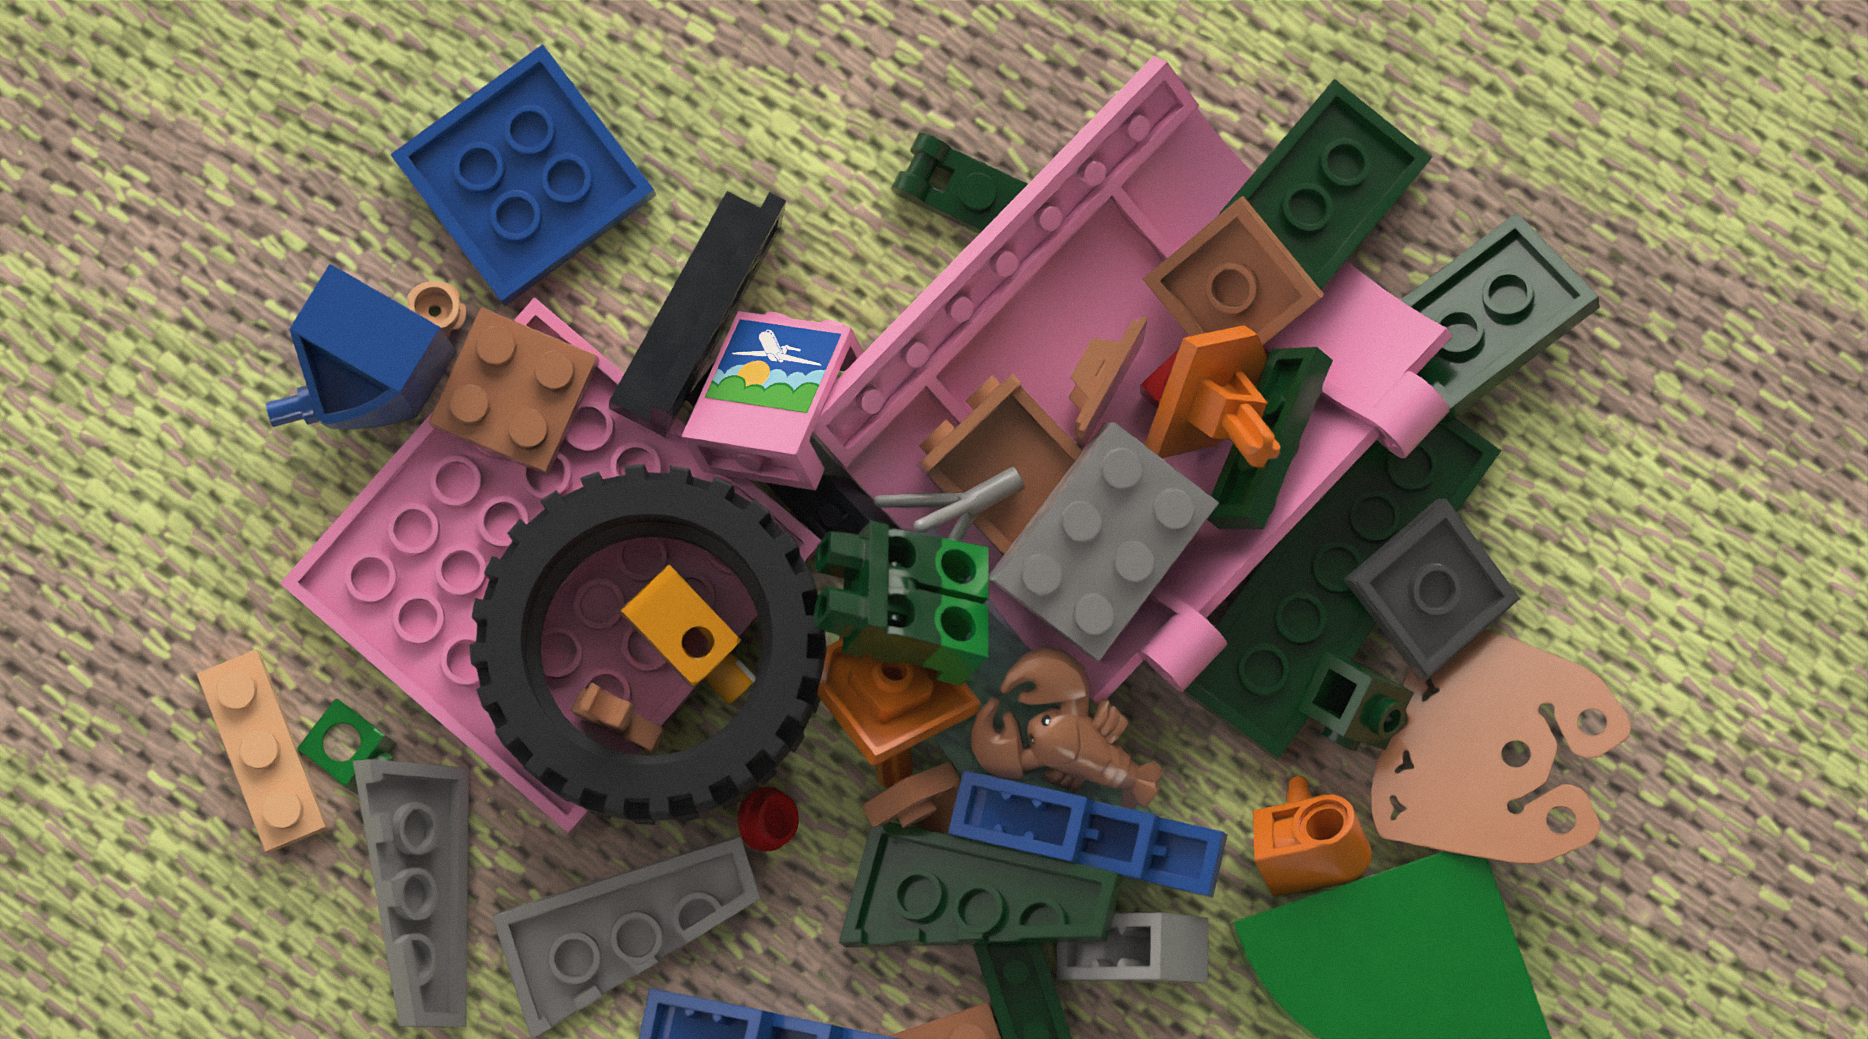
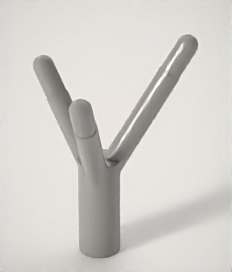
[874,466,1025,542]

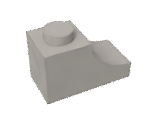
[1056,913,1208,983]

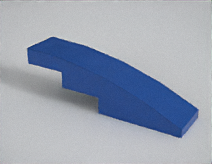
[948,770,1228,898]
[639,988,899,1039]

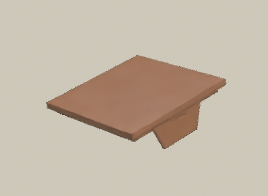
[1068,316,1147,451]

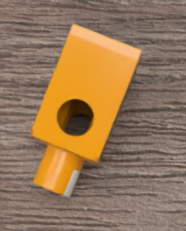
[618,565,756,705]

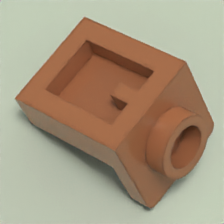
[861,761,961,835]

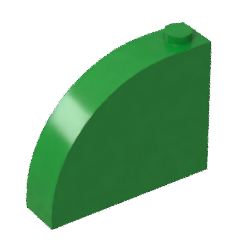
[1229,851,1551,1039]

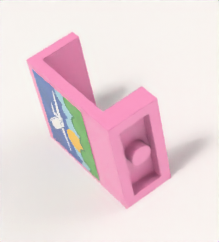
[681,311,864,490]

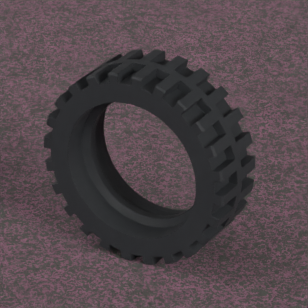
[470,464,827,825]

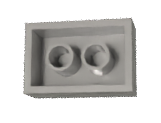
[989,422,1219,661]

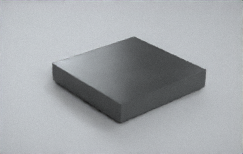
[1343,498,1521,680]

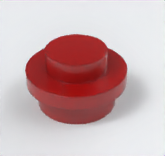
[737,787,799,852]

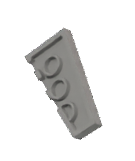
[353,759,469,1027]
[492,835,760,1039]

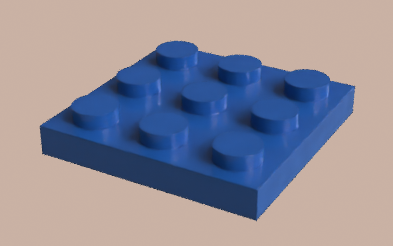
[390,44,656,307]

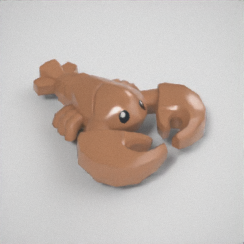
[971,647,1163,810]

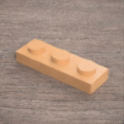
[197,649,329,853]

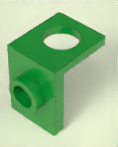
[298,699,397,795]

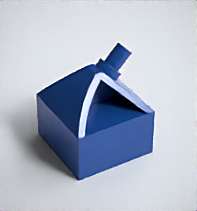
[266,264,457,429]

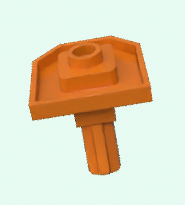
[1145,325,1280,467]
[816,639,981,788]

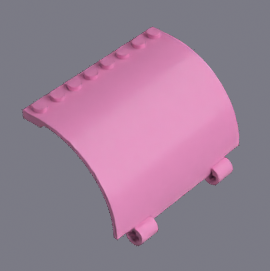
[812,56,1453,705]

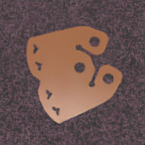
[1371,629,1631,864]

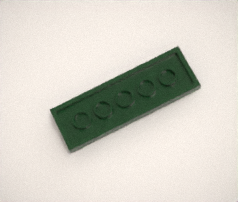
[1182,416,1501,761]

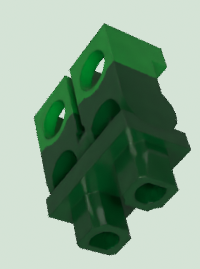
[814,521,989,686]

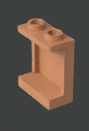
[917,374,1083,555]

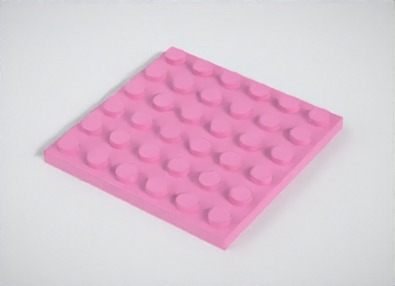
[280,297,821,835]

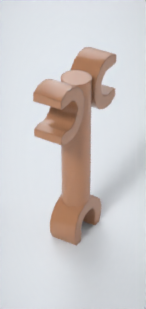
[571,683,666,755]

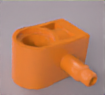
[1253,775,1372,897]

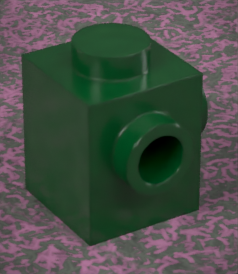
[1297,651,1414,751]

